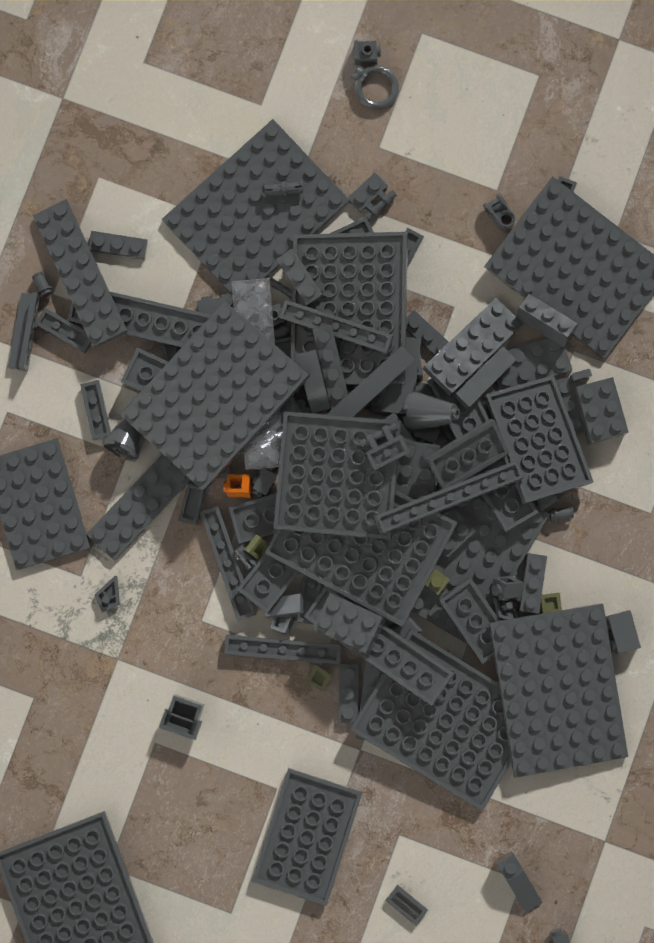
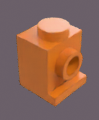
[223,474,253,499]

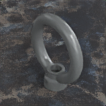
[351,65,399,110]

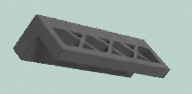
[8,292,41,371]

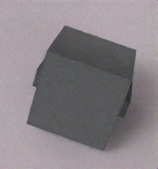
[158,694,205,740]

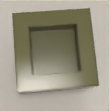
[245,535,269,560]
[425,568,450,595]
[541,593,562,613]
[306,665,332,691]

